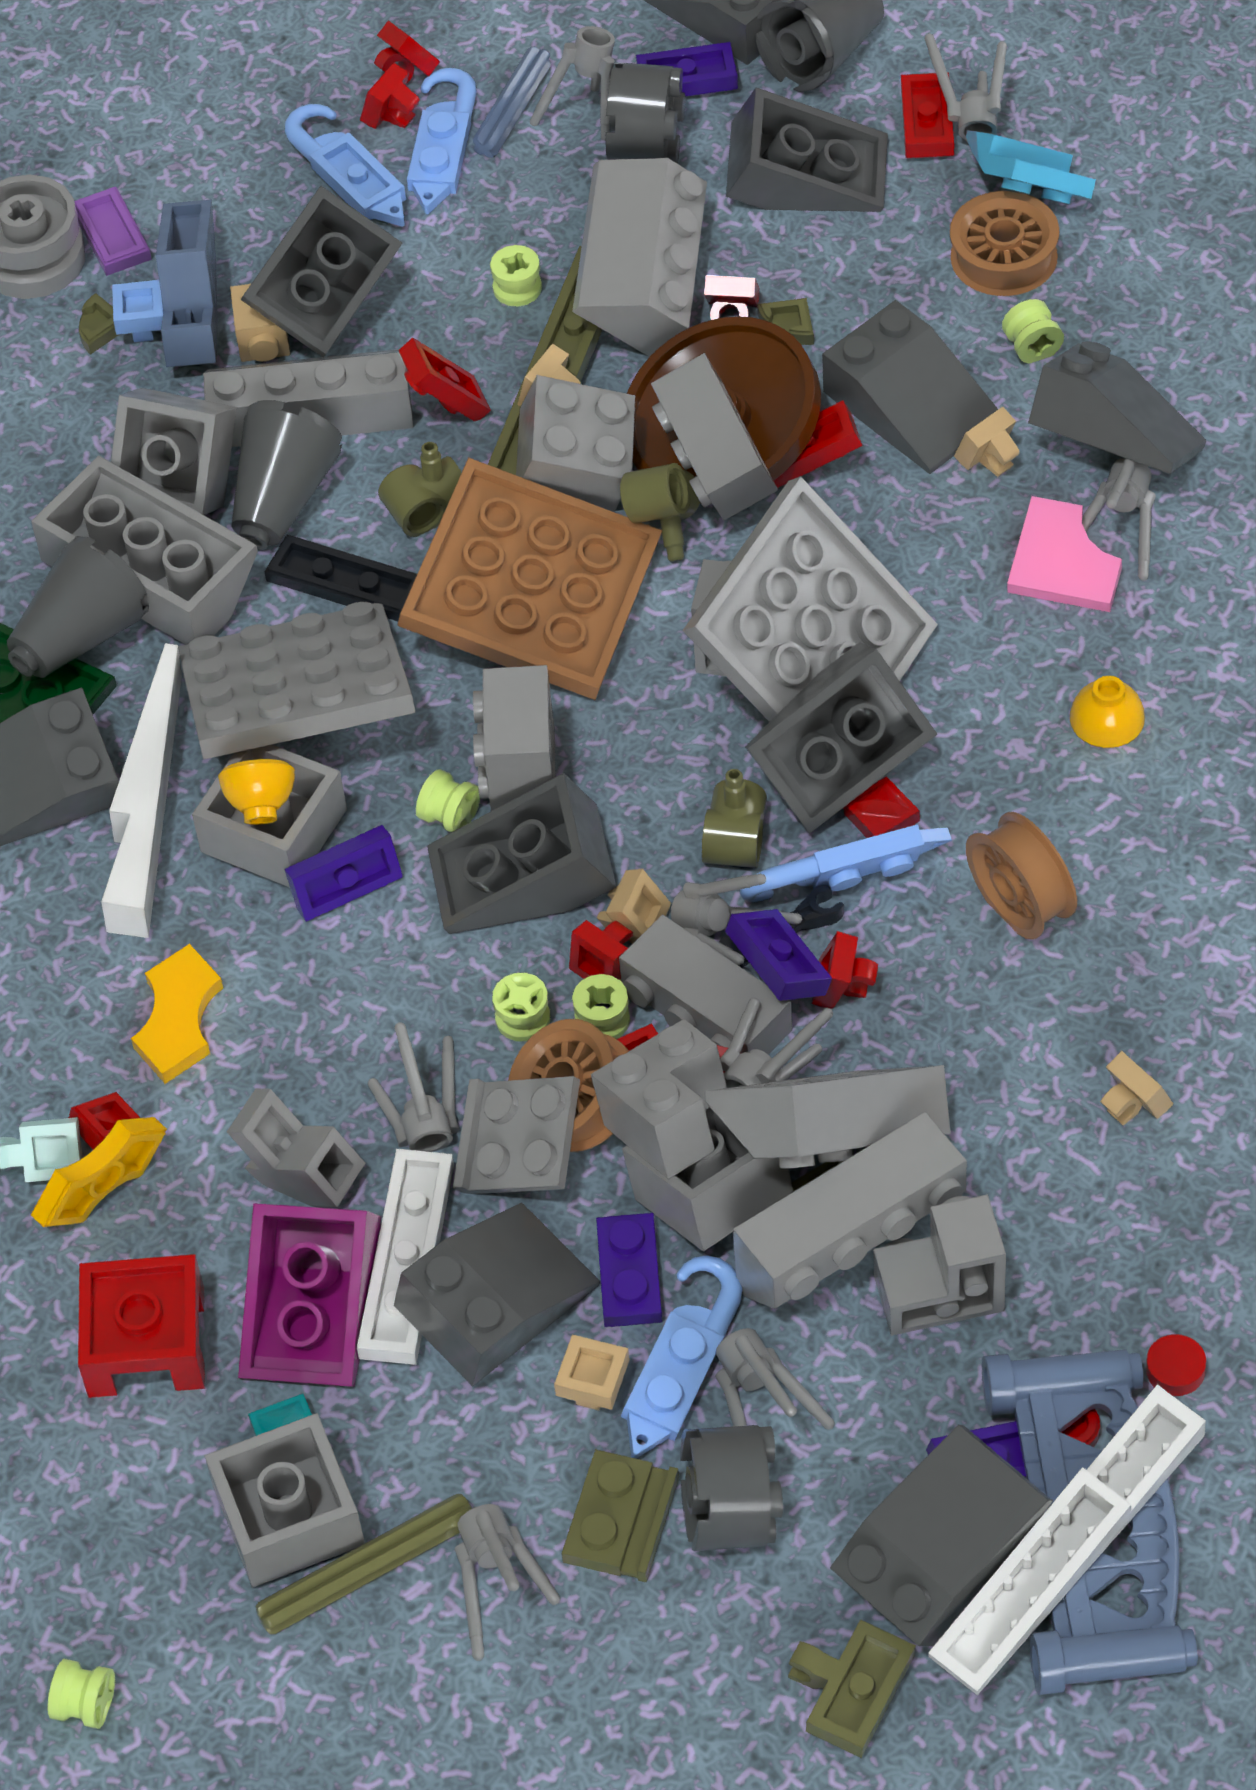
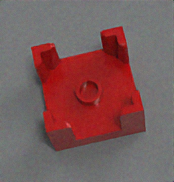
[78,1254,205,1398]

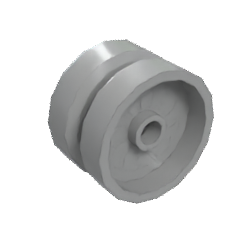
[0,174,86,299]

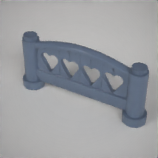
[982,1350,1198,1695]

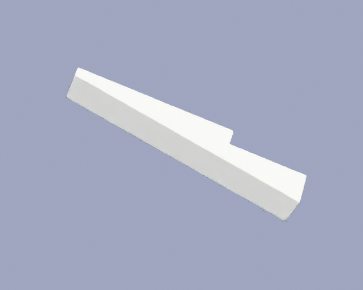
[101,643,182,938]
[928,1385,1206,1695]

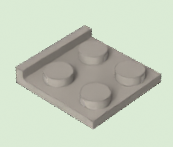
[453,1076,580,1194]

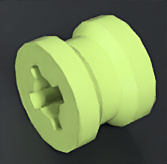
[490,245,542,307]
[1002,299,1064,364]
[416,769,480,833]
[492,973,550,1041]
[572,974,630,1039]
[47,1659,115,1729]

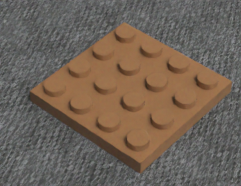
[397,457,662,700]

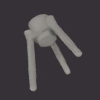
[530,26,615,141]
[925,33,1007,141]
[1082,458,1156,581]
[671,874,802,965]
[720,998,833,1088]
[368,1022,459,1152]
[715,1328,835,1430]
[455,1504,560,1661]

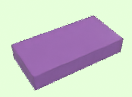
[75,186,152,276]

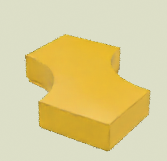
[131,943,224,1084]
[31,1117,167,1227]

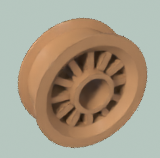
[950,191,1060,296]
[966,812,1077,939]
[508,1019,629,1152]

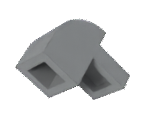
[227,1088,365,1207]

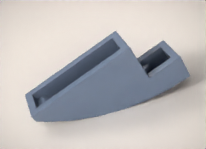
[156,199,218,367]

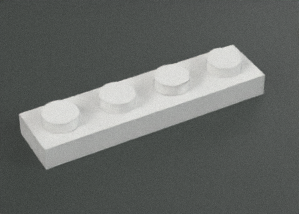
[357,1149,454,1365]

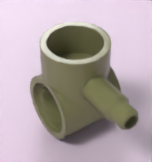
[378,442,462,537]
[620,463,700,562]
[702,769,767,868]

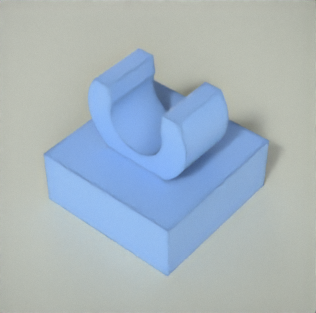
[112,280,163,342]

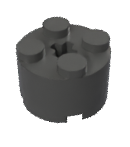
[605,63,686,164]
[680,1425,783,1551]

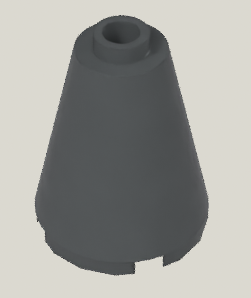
[756,0,884,92]
[231,400,343,550]
[7,536,149,678]

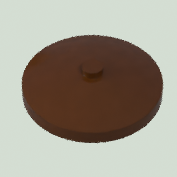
[627,316,821,504]

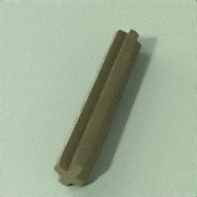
[255,1494,472,1634]

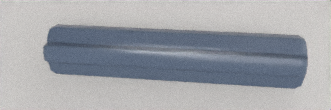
[473,46,551,158]

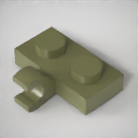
[788,1619,916,1758]

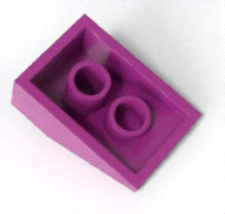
[238,1203,382,1387]

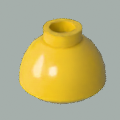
[1070,676,1145,748]
[218,759,295,825]

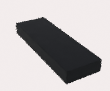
[264,534,417,622]

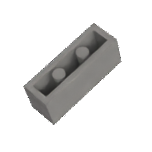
[651,353,778,520]
[619,914,792,1055]

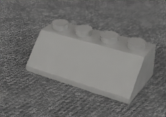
[572,158,707,356]
[203,349,413,447]
[31,455,258,645]
[705,1065,950,1168]
[733,1112,967,1309]

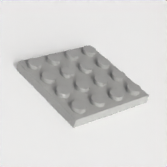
[682,476,938,722]
[178,602,415,760]

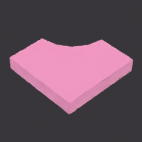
[1007,496,1122,612]

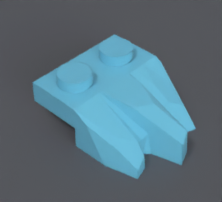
[966,130,1096,204]

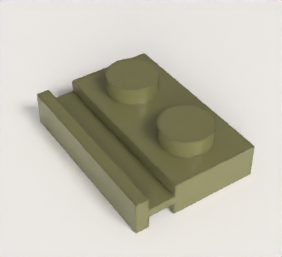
[561,1449,679,1583]

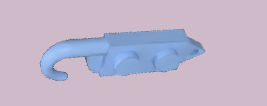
[407,68,477,214]
[285,104,406,227]
[740,824,952,902]
[621,1255,743,1459]

